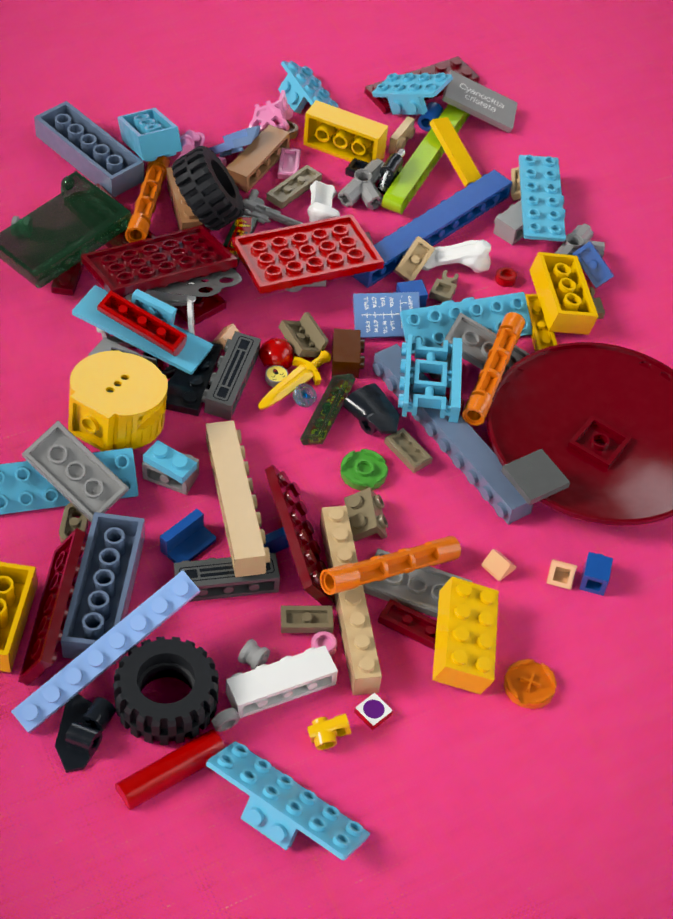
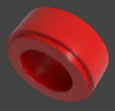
[495,267,517,287]

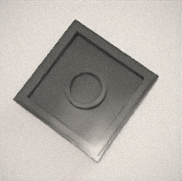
[501,449,570,505]

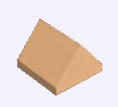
[213,323,239,350]
[481,549,517,582]
[546,559,577,590]

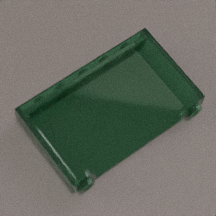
[0,171,131,288]

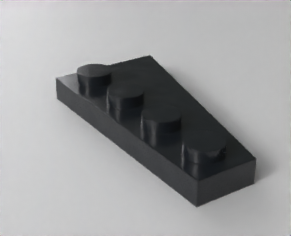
[166,342,223,416]

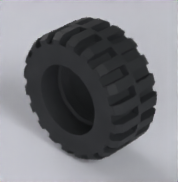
[172,146,245,230]
[113,636,219,745]

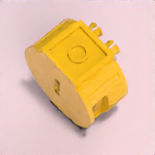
[68,347,168,451]

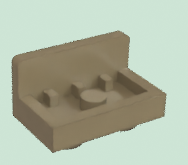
[278,312,329,358]
[344,487,388,541]

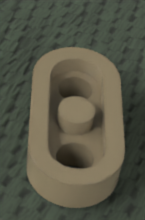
[59,503,89,543]

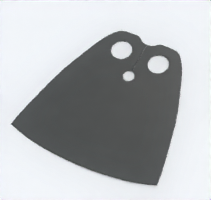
[150,268,242,297]

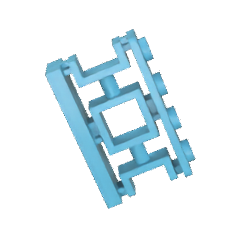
[398,334,462,423]

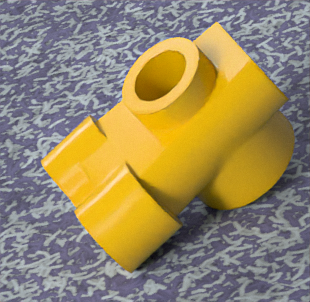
[307,713,352,750]

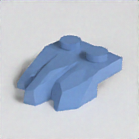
[210,126,261,157]

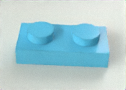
[143,440,197,484]

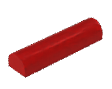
[97,290,187,356]
[115,729,225,810]

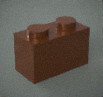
[331,328,365,378]

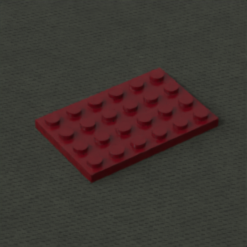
[81,225,238,298]

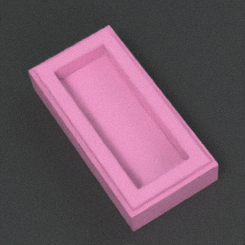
[278,148,301,179]

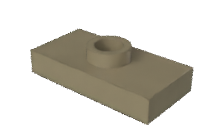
[384,428,433,473]

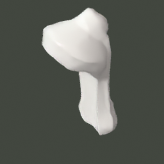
[307,181,340,222]
[421,240,491,273]

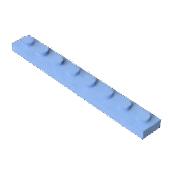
[11,570,200,733]

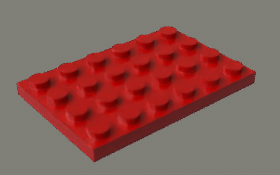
[232,214,384,294]

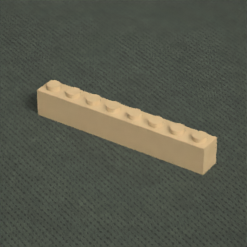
[206,420,270,578]
[320,505,382,696]

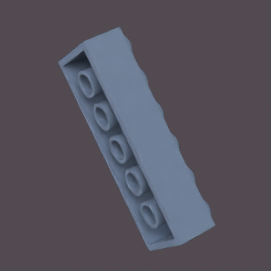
[34,101,144,197]
[61,512,145,664]

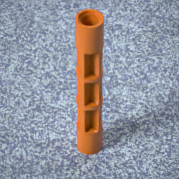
[125,155,170,243]
[462,312,525,426]
[320,536,461,595]

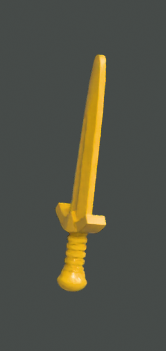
[258,350,331,410]

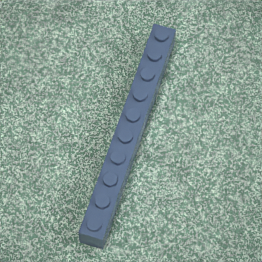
[373,344,533,525]

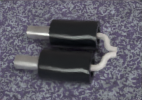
[377,148,405,195]

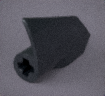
[343,383,400,435]
[55,694,116,773]

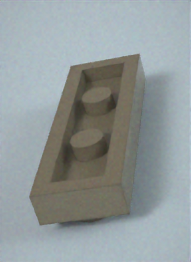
[266,165,322,209]

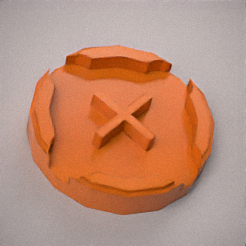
[503,659,557,709]

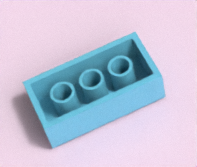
[117,108,182,162]

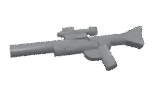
[242,189,303,226]

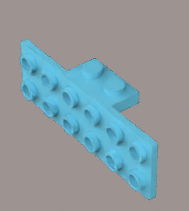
[518,155,566,242]
[72,285,213,375]
[400,292,532,354]
[0,448,139,515]
[206,741,370,861]

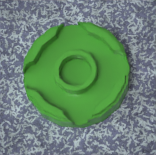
[340,449,388,491]

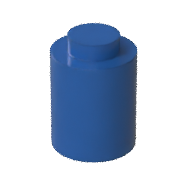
[418,102,444,132]

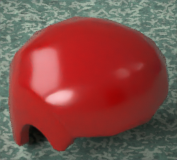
[259,338,295,370]

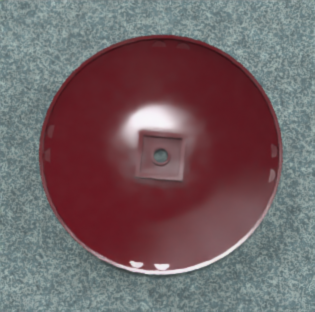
[487,342,673,526]

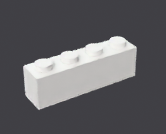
[226,645,338,718]

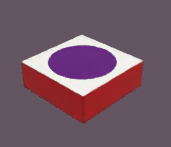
[354,692,393,731]

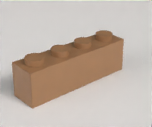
[226,124,290,193]
[167,167,203,231]

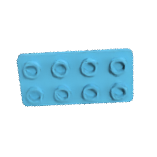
[278,60,339,114]
[372,73,453,115]

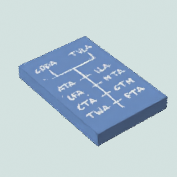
[353,292,420,339]

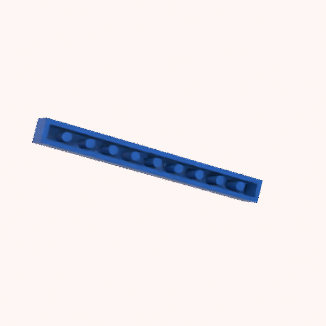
[352,170,512,288]

